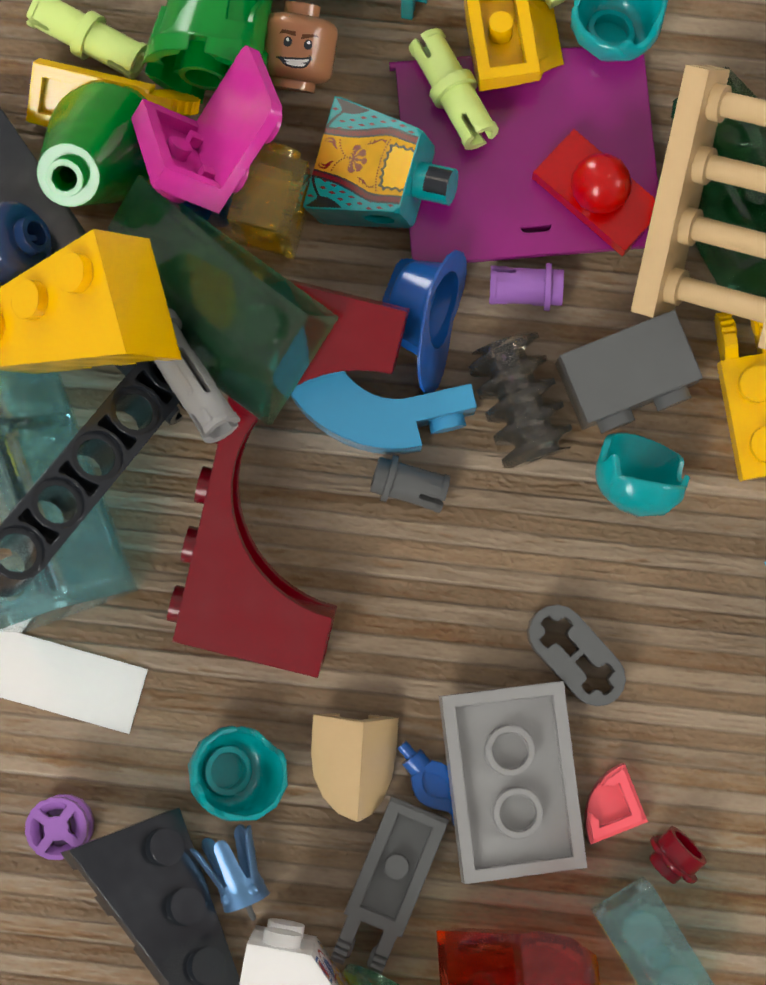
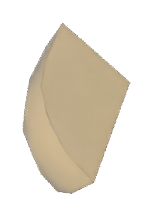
[311,713,399,822]

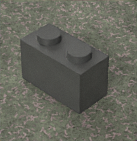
[555,309,703,434]

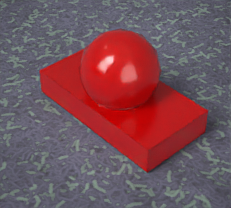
[532,129,655,257]

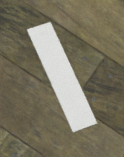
[0,628,148,734]

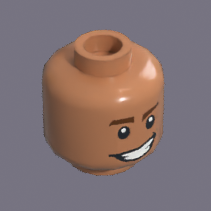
[265,1,338,94]

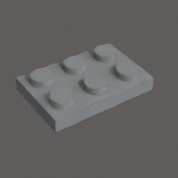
[439,681,587,884]

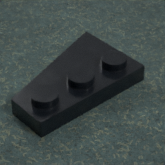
[60,807,240,985]

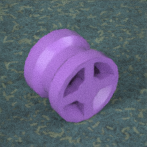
[25,794,95,860]

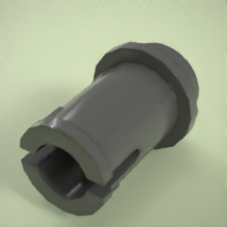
[370,454,451,513]

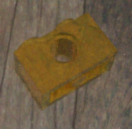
[227,143,311,259]

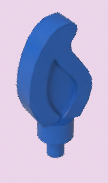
[397,741,454,825]

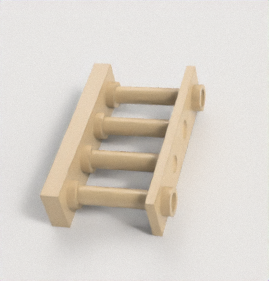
[631,65,766,350]

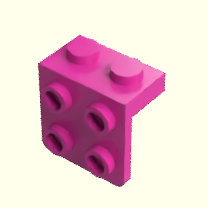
[131,45,283,214]

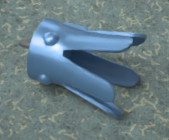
[189,824,270,921]

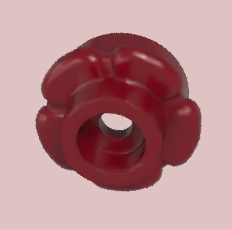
[649,826,707,884]

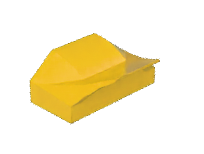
[464,0,564,92]

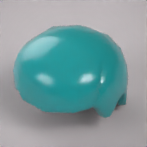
[570,0,668,62]
[595,432,690,517]
[188,726,288,821]

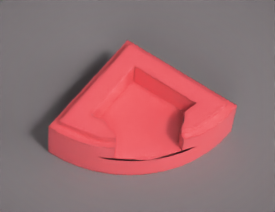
[584,763,648,845]

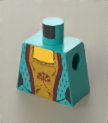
[303,96,459,228]

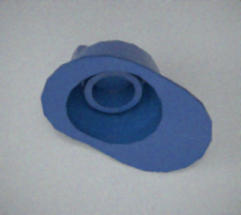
[382,250,467,394]

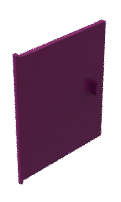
[389,47,658,263]

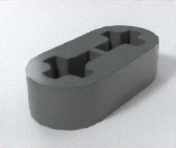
[527,605,626,706]

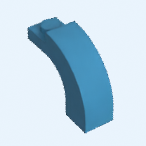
[288,371,477,455]

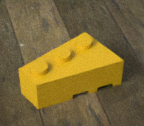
[0,229,182,374]

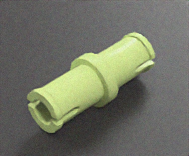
[26,0,147,80]
[409,28,499,150]

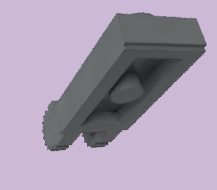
[330,795,449,980]

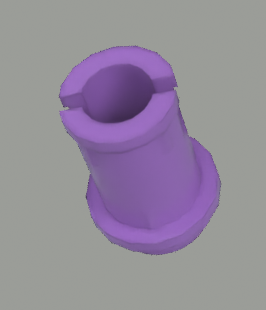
[489,263,564,311]

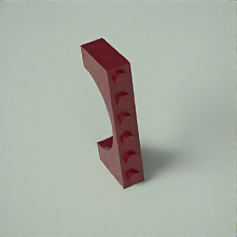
[167,273,410,678]

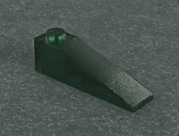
[107,175,339,425]

